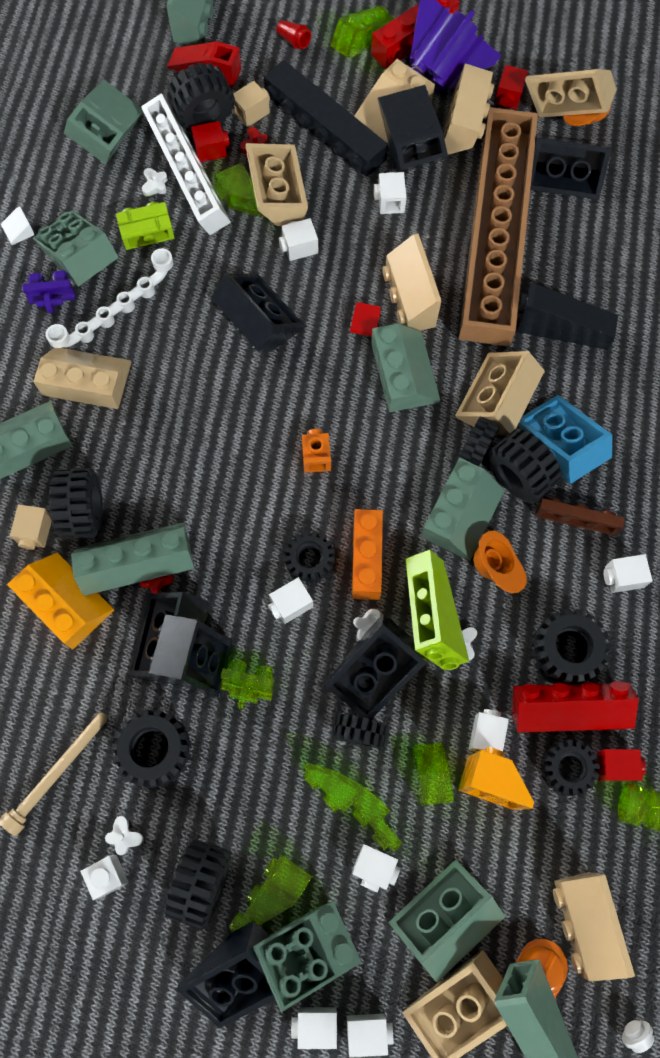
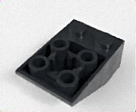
[377,85,448,173]

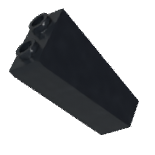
[516,283,618,350]

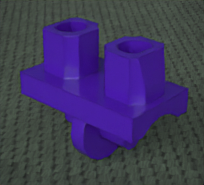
[22,270,76,314]

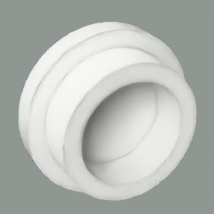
[622,1020,654,1053]

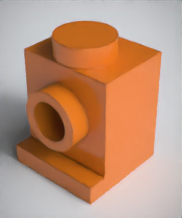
[302,429,331,473]

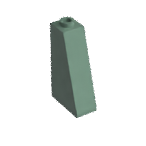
[494,959,578,1058]

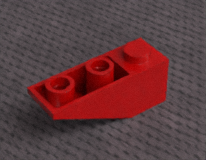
[167,41,242,87]

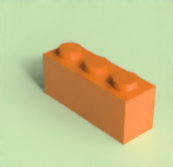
[352,509,383,600]

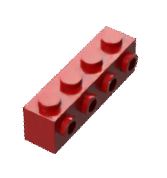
[371,0,460,70]
[511,681,639,733]

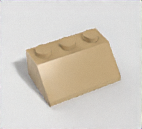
[443,64,494,155]
[525,69,616,117]
[246,143,308,226]
[382,234,441,331]
[33,348,131,409]
[455,351,545,436]
[553,872,635,981]

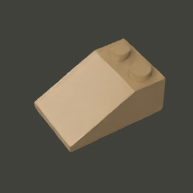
[354,59,435,149]
[402,949,507,1058]

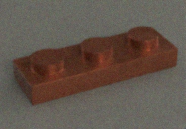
[535,498,625,536]

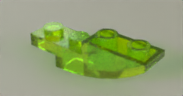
[303,763,403,852]

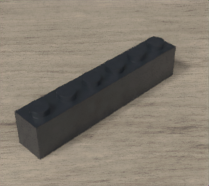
[263,60,388,177]

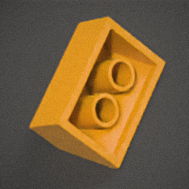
[7,552,114,650]
[458,747,534,811]

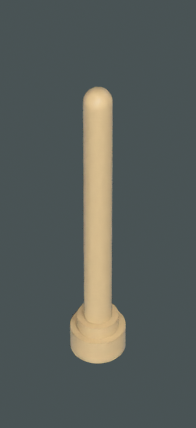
[0,713,107,836]

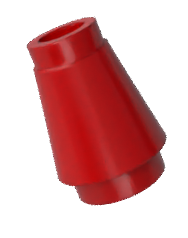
[276,20,311,49]

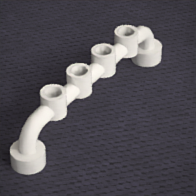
[46,248,173,348]

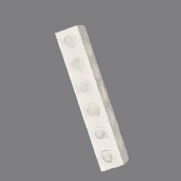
[141,93,231,235]

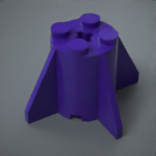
[410,0,502,94]

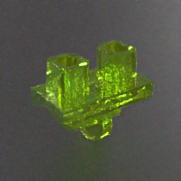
[221,659,274,709]

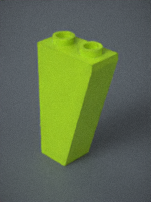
[406,550,469,670]

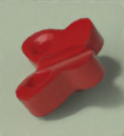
[240,127,268,154]
[139,574,174,594]

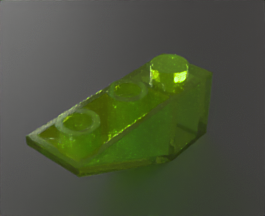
[330,6,395,58]
[229,854,313,933]

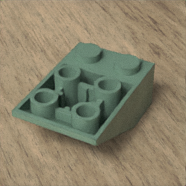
[64,79,144,164]
[32,210,119,287]
[253,901,362,1012]

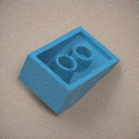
[518,395,612,484]

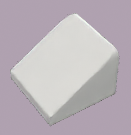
[1,206,34,245]

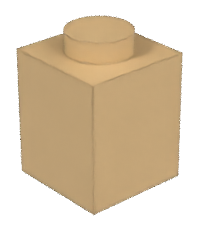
[232,81,270,127]
[10,504,52,550]

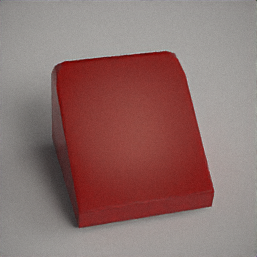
[350,302,381,337]

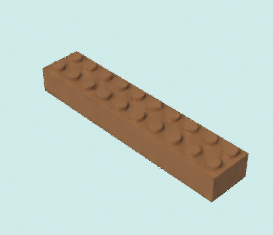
[458,107,538,347]

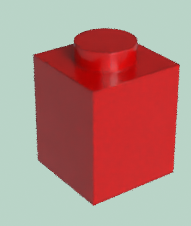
[494,65,528,110]
[191,121,230,162]
[597,749,646,782]

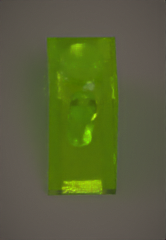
[214,163,264,217]
[412,743,454,806]

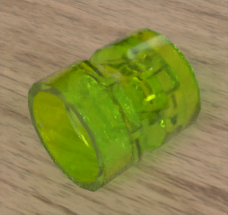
[618,783,660,832]

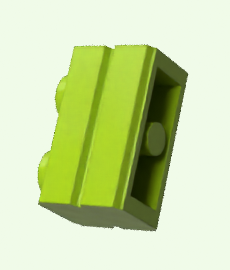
[116,202,175,250]

